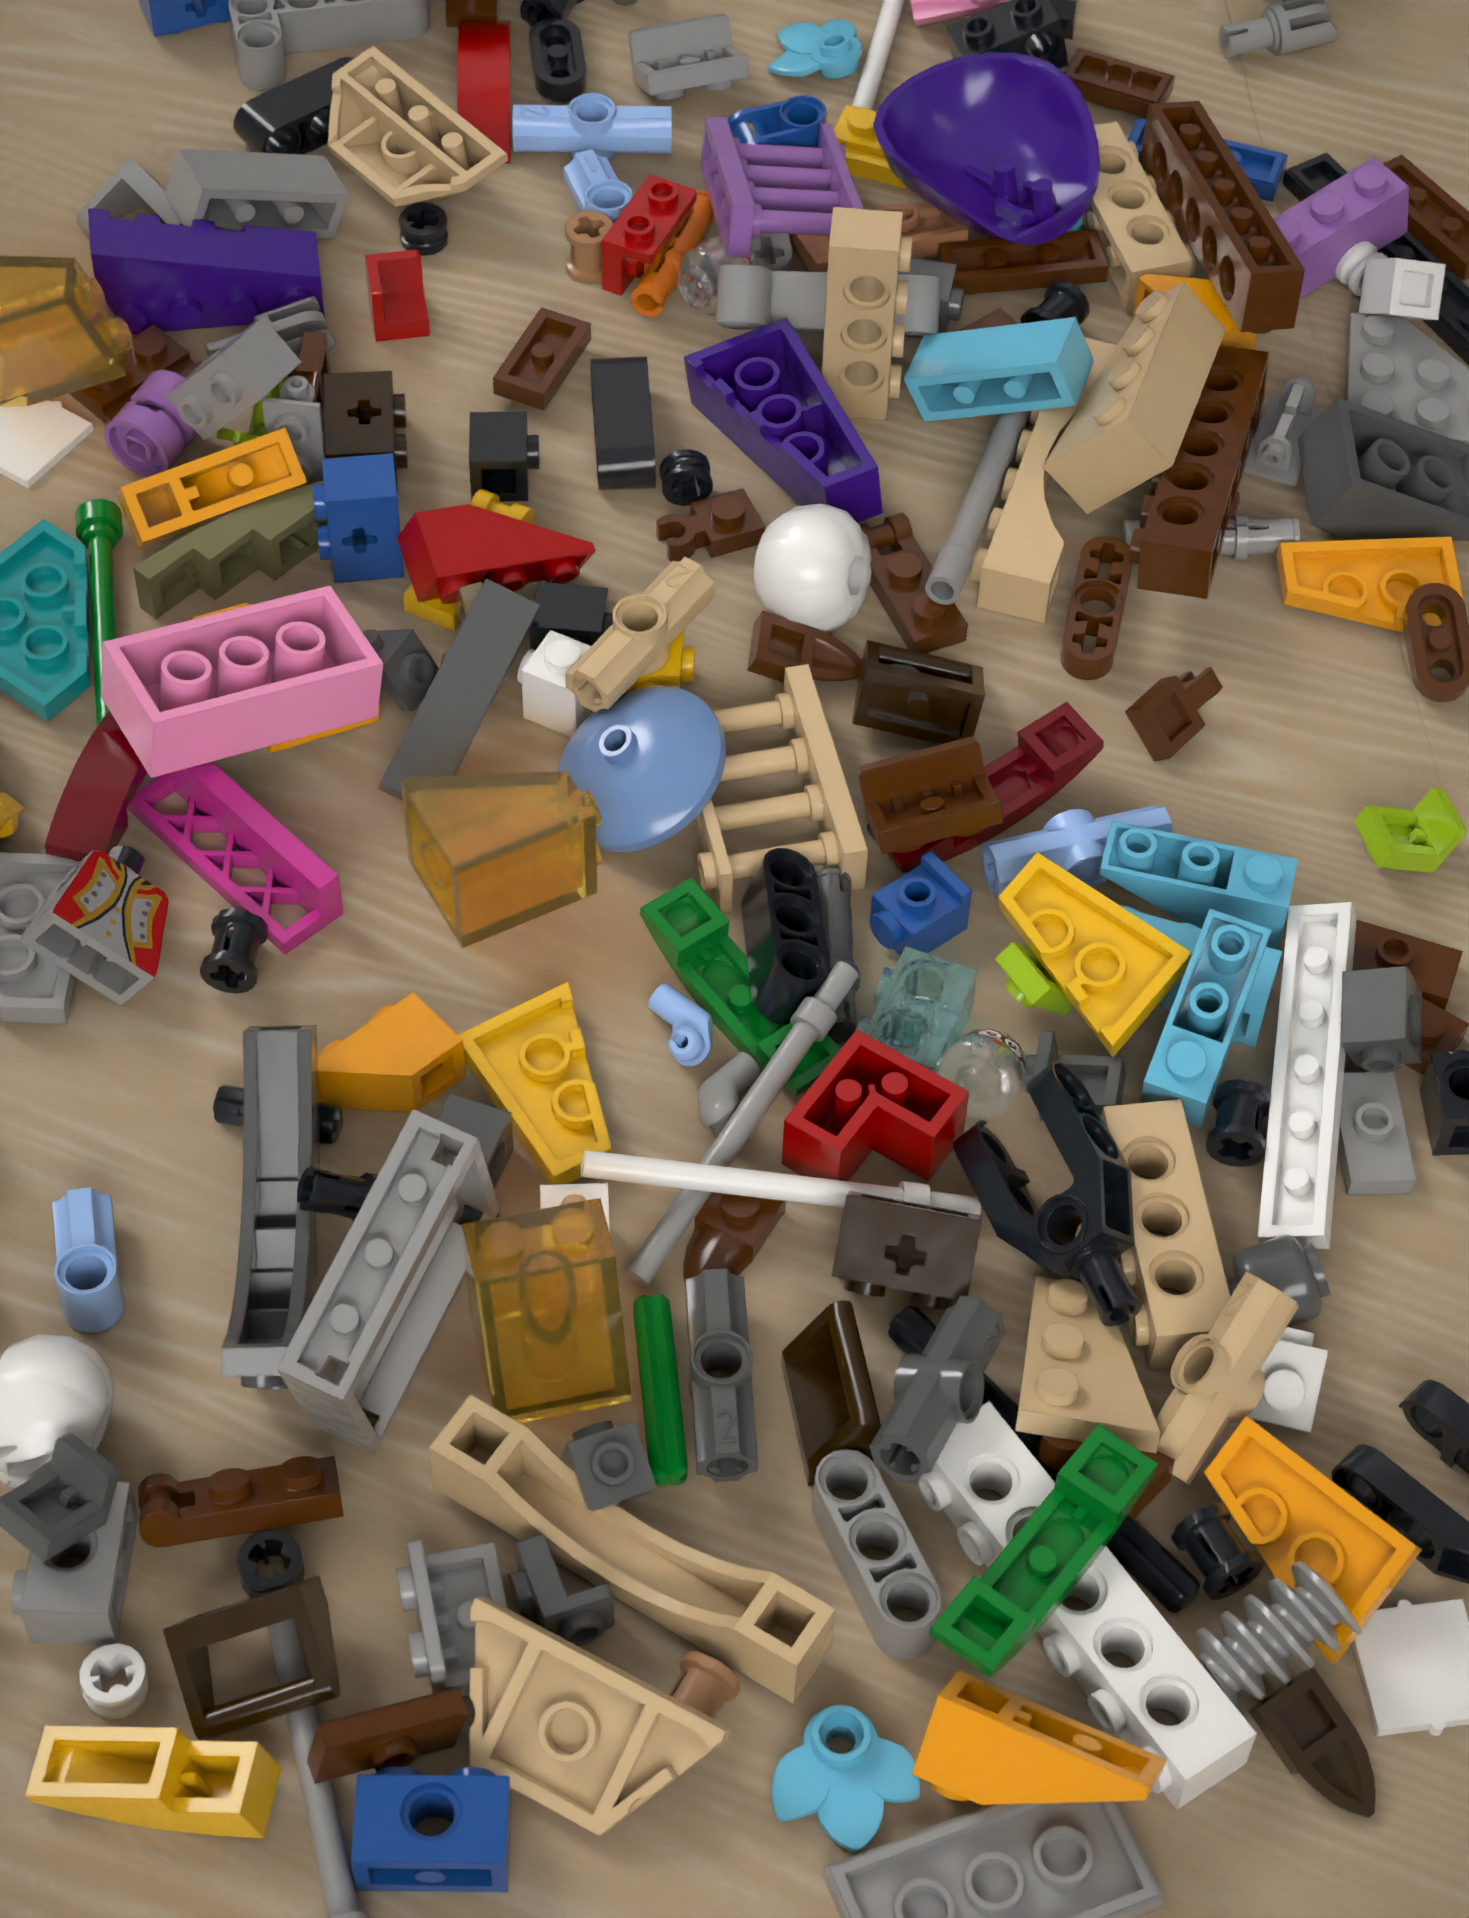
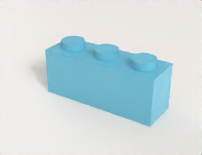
[904,317,1094,422]

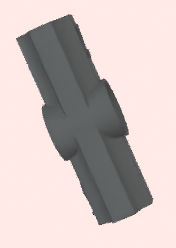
[685,1269,758,1482]
[870,1296,1006,1484]

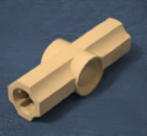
[565,557,715,713]
[1155,1272,1299,1485]

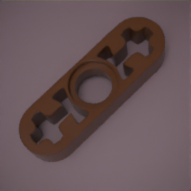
[1060,536,1132,680]

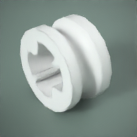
[1335,241,1388,297]
[79,1643,149,1720]

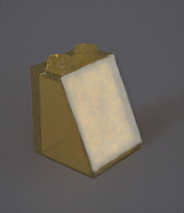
[0,256,132,407]
[401,771,602,948]
[462,1198,631,1423]

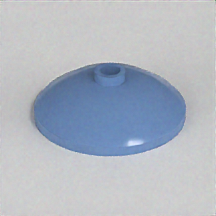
[555,686,726,852]

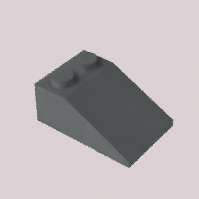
[1297,397,1469,541]

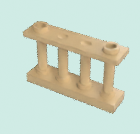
[671,664,868,913]

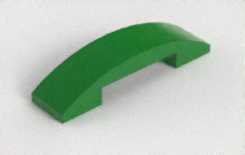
[640,877,841,1096]
[929,1424,1158,1678]

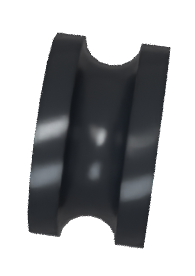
[399,203,449,256]
[660,449,713,506]
[237,1529,305,1598]

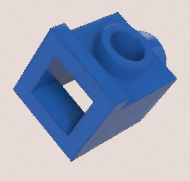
[869,851,972,965]

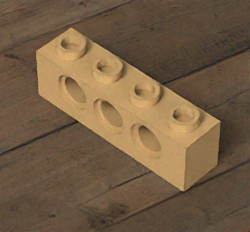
[1082,121,1196,313]
[822,207,912,421]
[1101,1099,1230,1371]

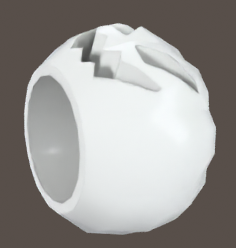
[754,504,872,633]
[0,1334,115,1489]

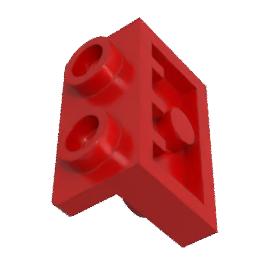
[602,174,697,296]

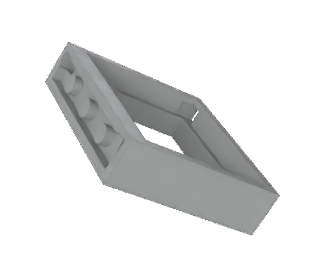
[277,1109,500,1455]

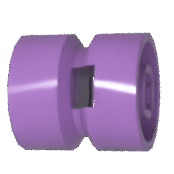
[104,370,198,477]

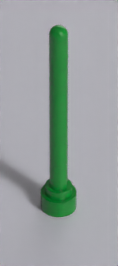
[75,499,123,726]

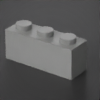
[165,149,350,239]

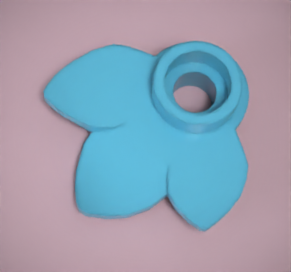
[768,19,863,79]
[771,1705,920,1853]

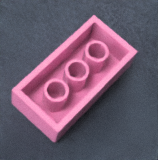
[101,585,384,778]

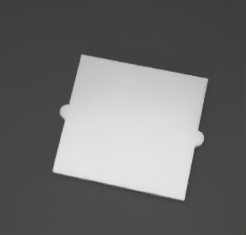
[0,386,94,488]
[1352,1599,1469,1736]

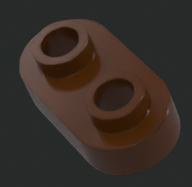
[1402,583,1469,702]

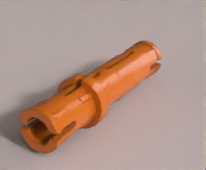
[630,190,715,317]

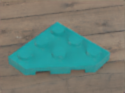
[0,519,90,722]

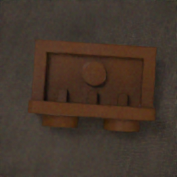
[857,737,1004,855]

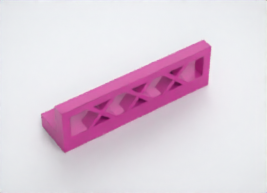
[128,762,343,955]

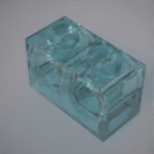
[855,946,978,1077]

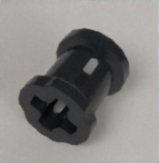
[1020,281,1090,325]
[200,908,269,994]
[1206,1079,1271,1167]
[1171,1503,1264,1600]

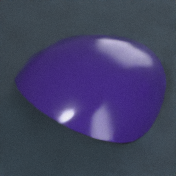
[873,52,1100,245]

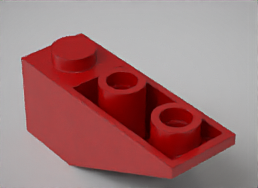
[397,504,596,604]

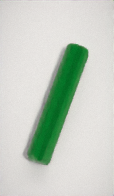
[633,1294,688,1487]

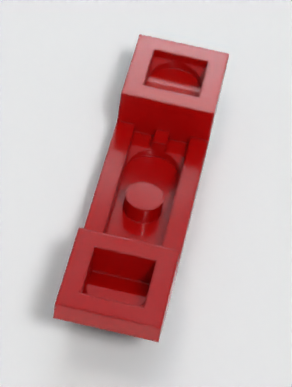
[457,20,511,164]

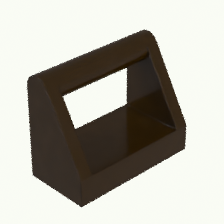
[852,640,985,744]
[781,1300,881,1486]
[162,1575,340,1741]

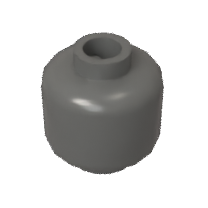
[1226,1234,1331,1327]

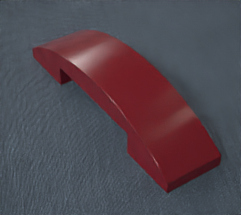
[867,702,1104,873]
[45,710,147,861]

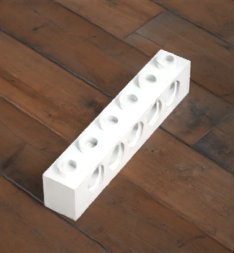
[916,1401,1257,1810]

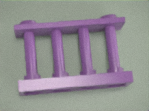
[700,116,863,258]

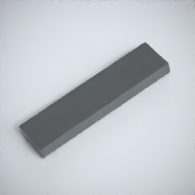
[379,578,540,816]

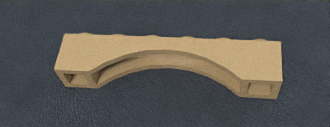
[971,337,1118,624]
[429,1394,835,1704]

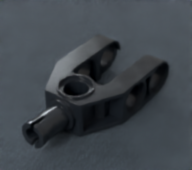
[953,1061,1142,1327]
[1332,1380,1469,1584]

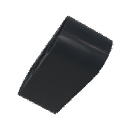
[233,57,354,155]
[590,356,656,490]
[741,848,829,1025]

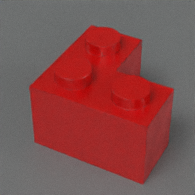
[781,1030,969,1182]

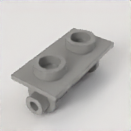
[262,376,325,487]
[1244,376,1325,487]

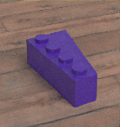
[88,208,325,337]
[683,317,883,523]

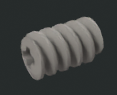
[1195,1561,1362,1715]

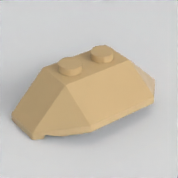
[328,45,508,207]

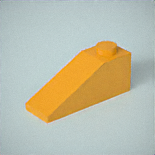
[116,427,307,550]
[912,1670,1167,1805]

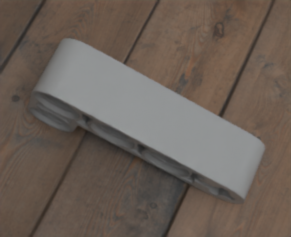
[228,0,430,91]
[716,265,941,336]

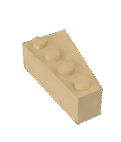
[1043,281,1226,514]

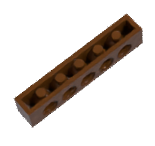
[1140,101,1305,334]
[1129,345,1269,599]

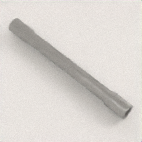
[925,411,1031,605]

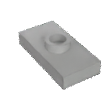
[1338,1071,1417,1195]

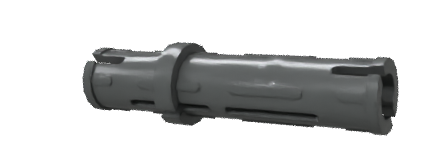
[816,868,860,1042]

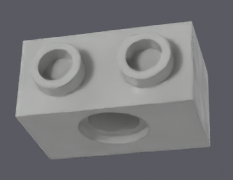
[166,316,301,440]
[11,1482,138,1646]

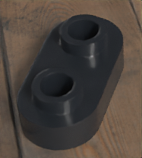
[529,18,586,102]

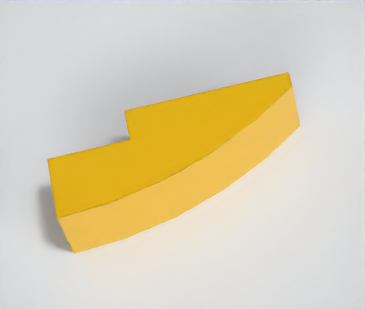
[25,1726,281,1838]

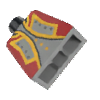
[19,846,169,1006]

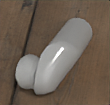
[698,1052,761,1138]

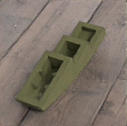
[133,480,328,619]

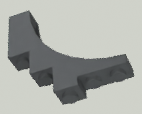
[221,1025,320,1390]

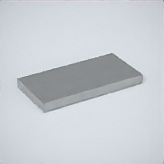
[823,1801,1164,1918]

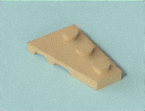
[1015,1276,1161,1454]

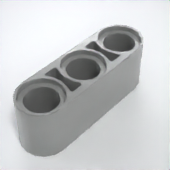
[812,1449,942,1660]

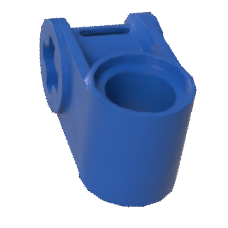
[727,95,827,147]

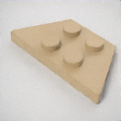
[469,1596,732,1836]

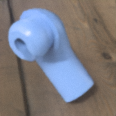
[648,983,713,1066]

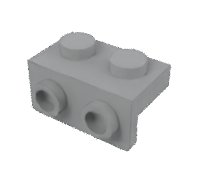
[628,13,749,100]
[396,1538,507,1697]

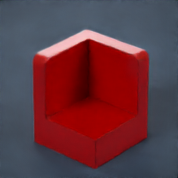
[365,250,430,342]

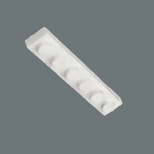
[1257,902,1357,1249]

